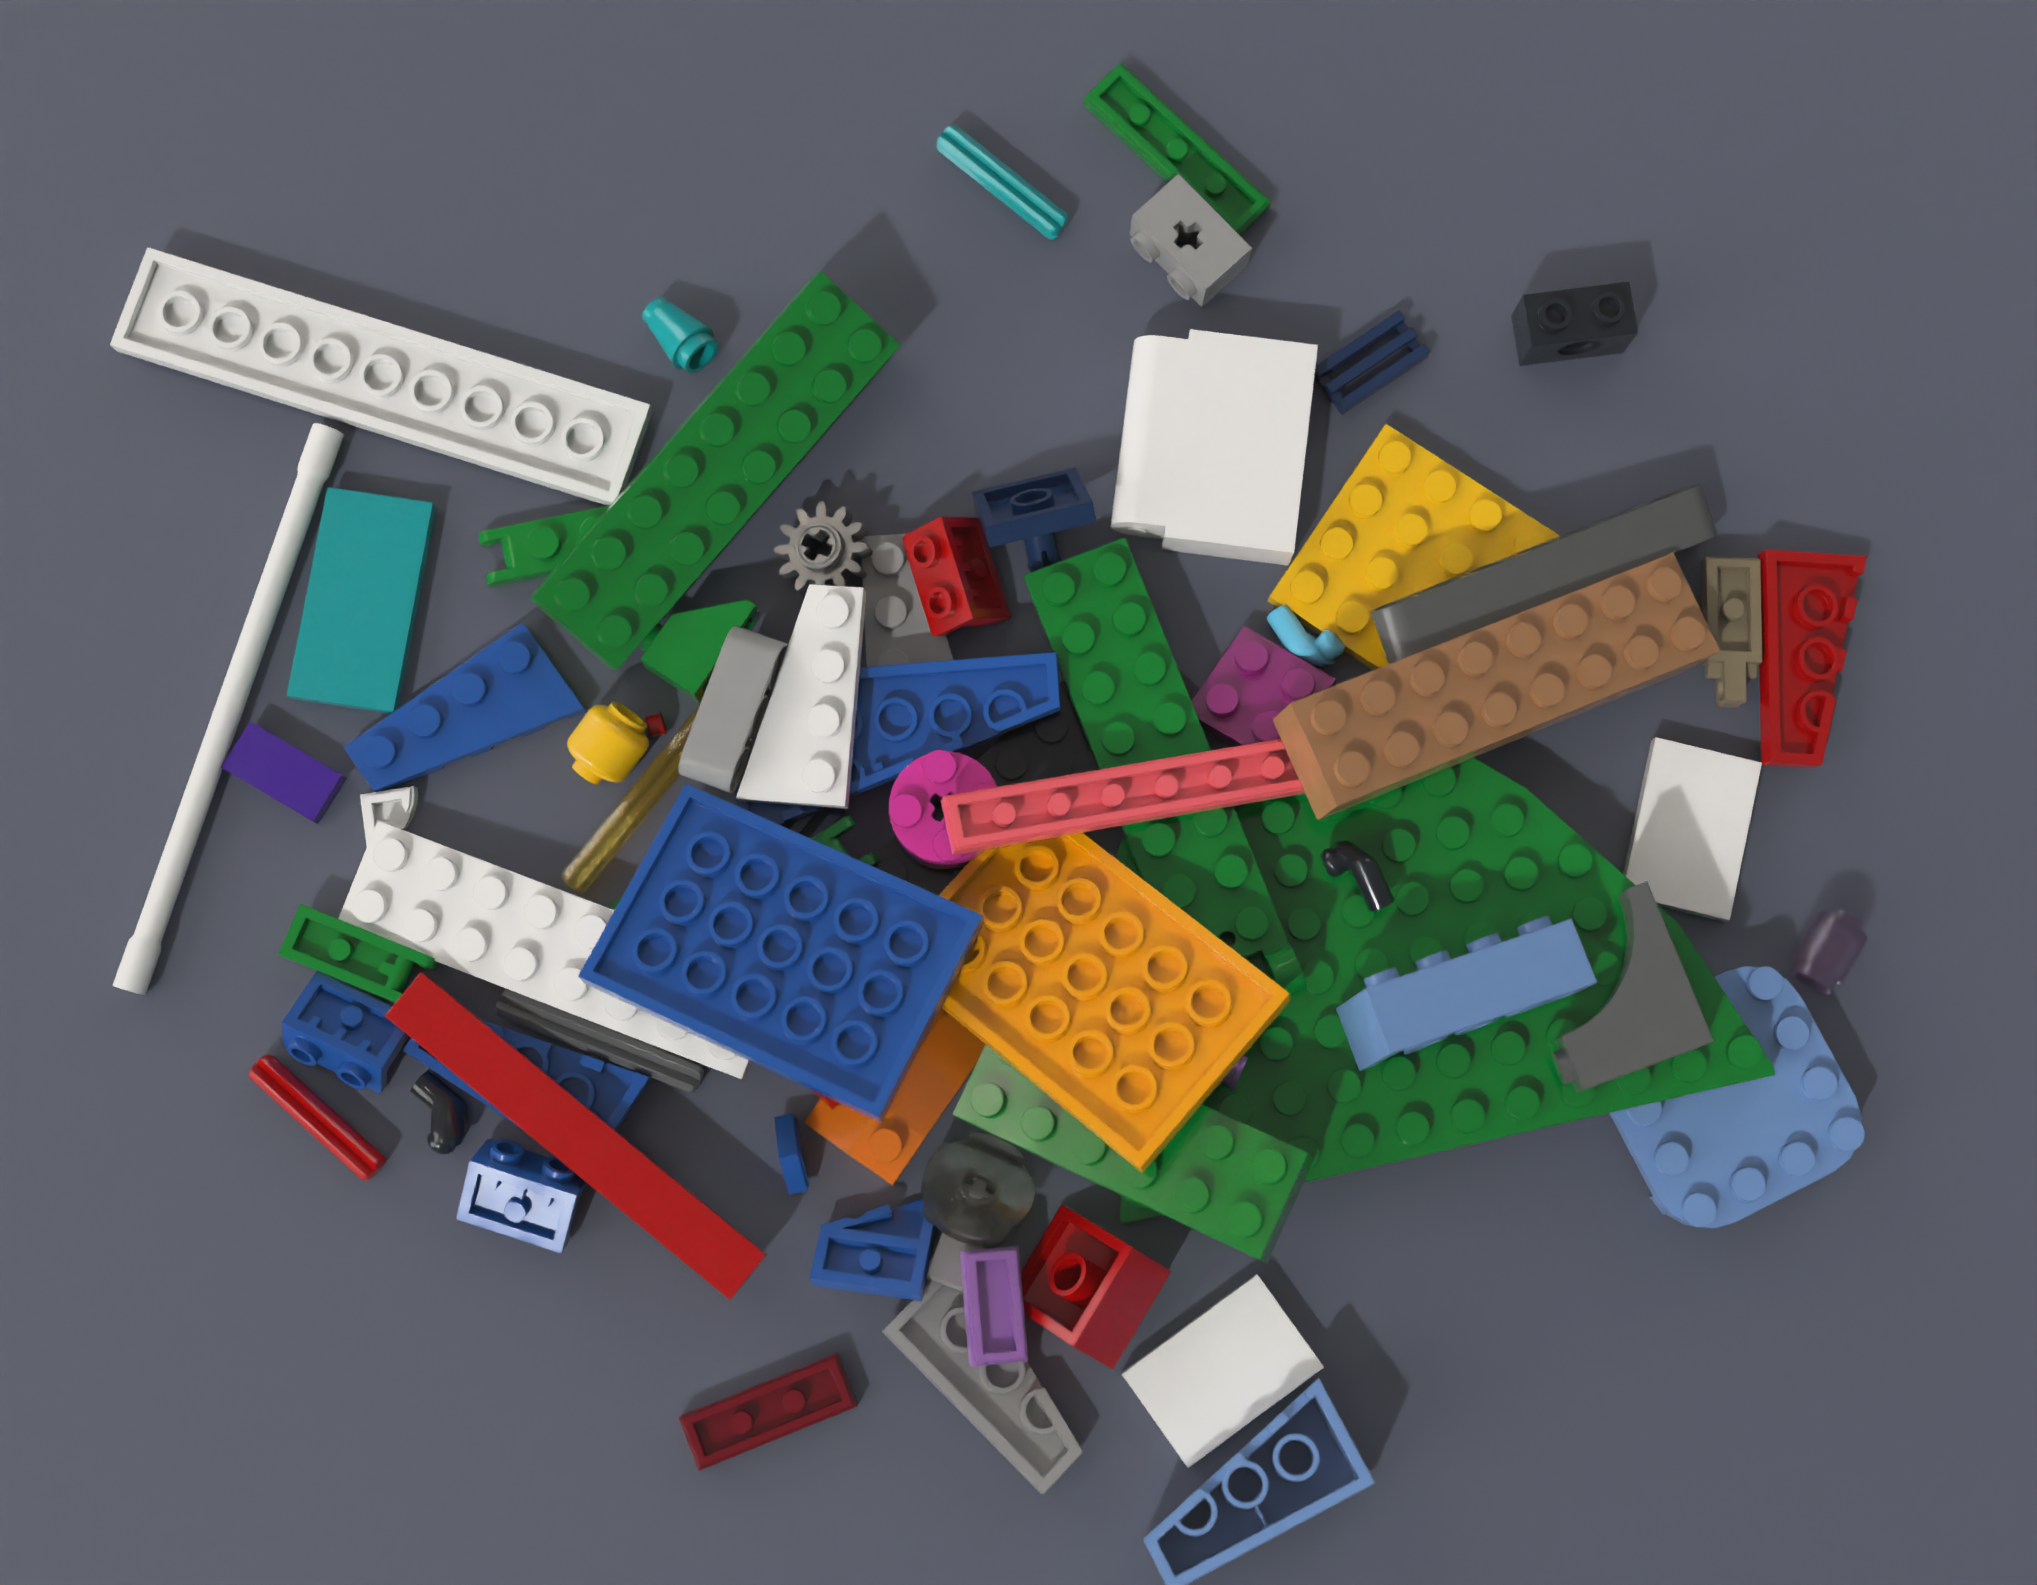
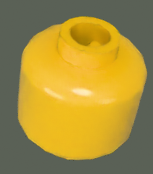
[567,701,649,785]

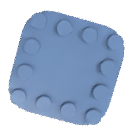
[1609,966,1865,1228]

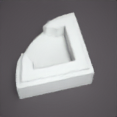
[360,786,418,846]

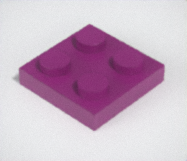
[1191,626,1336,747]

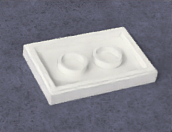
[1623,737,1762,922]
[1121,1274,1324,1468]

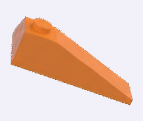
[804,1008,985,1185]

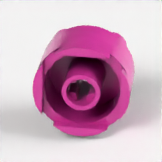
[889,750,997,870]

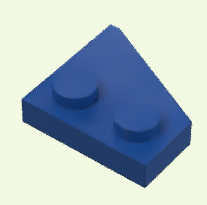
[809,1191,942,1301]

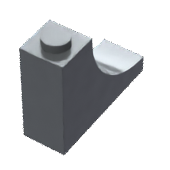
[1552,882,1714,1093]

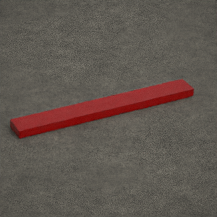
[385,972,768,1300]

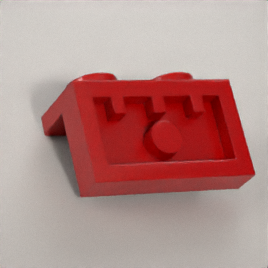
[902,516,1011,636]

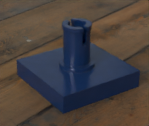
[972,468,1097,572]

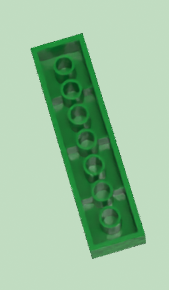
[528,270,900,670]

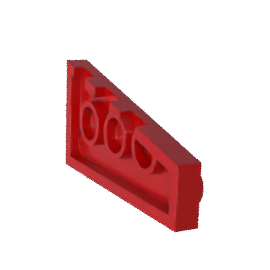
[1757,549,1867,769]

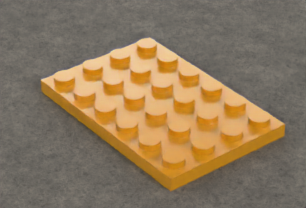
[939,833,1290,1173]

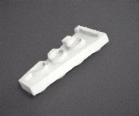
[736,584,866,809]

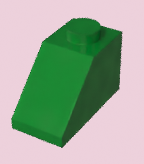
[640,600,761,704]

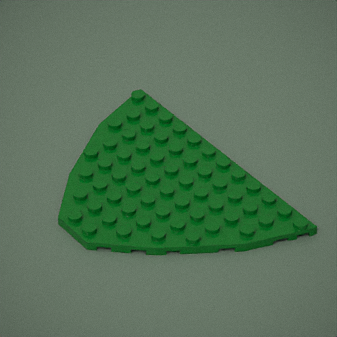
[1119,757,1776,1224]

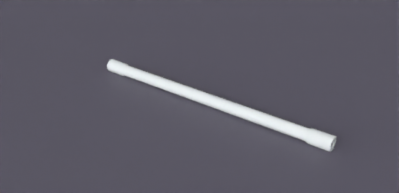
[112,423,344,996]

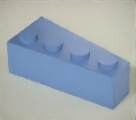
[1336,916,1597,1071]
[1143,1378,1375,1585]

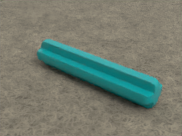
[937,124,1069,240]

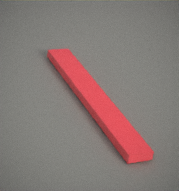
[941,739,1305,855]

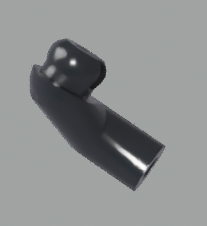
[1320,840,1394,911]
[410,1070,467,1155]

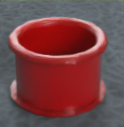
[645,712,667,739]

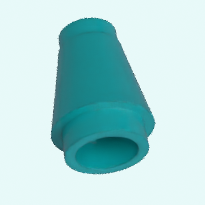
[642,297,718,373]

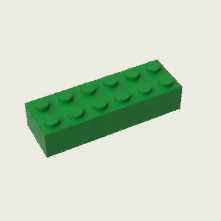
[952,1044,1314,1264]

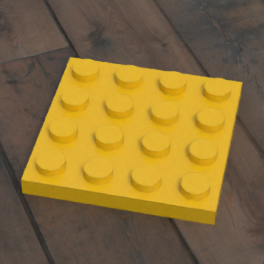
[1267,424,1560,670]

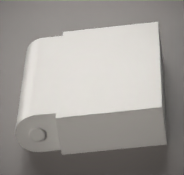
[1111,329,1318,566]

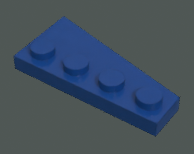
[343,622,587,792]
[403,1020,652,1131]

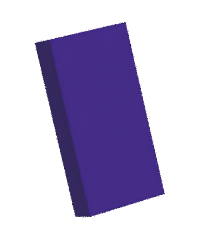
[221,721,346,824]

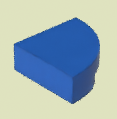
[774,1113,810,1195]

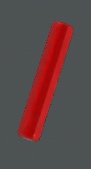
[248,1054,386,1180]

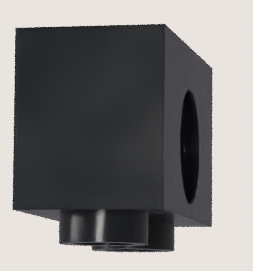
[1511,282,1638,366]

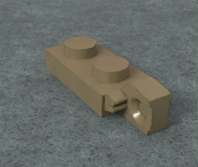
[1701,556,1762,708]

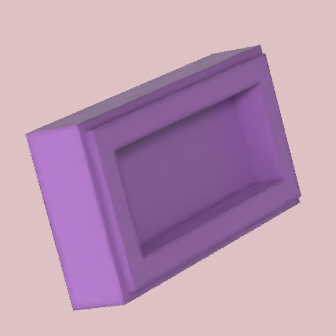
[960,1246,1028,1367]

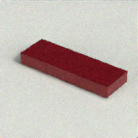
[679,1352,858,1471]

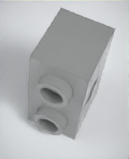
[1130,174,1252,307]

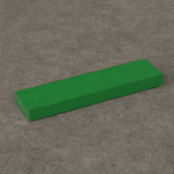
[1083,62,1271,236]

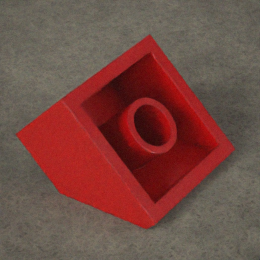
[1021,1204,1171,1369]

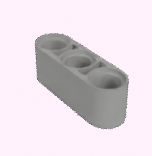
[679,626,788,793]

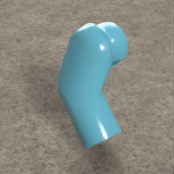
[1266,605,1345,667]

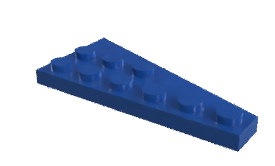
[735,652,1061,826]

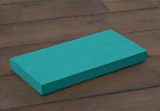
[287,487,437,714]

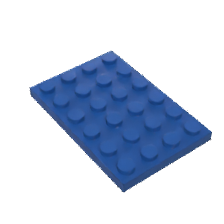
[578,783,984,1123]

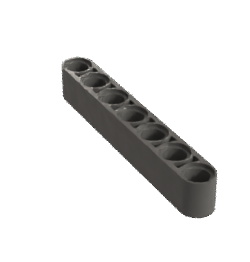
[1370,484,1718,664]

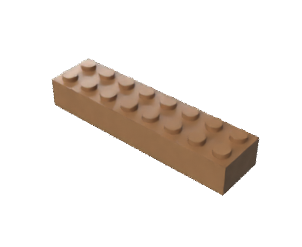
[1272,553,1720,821]

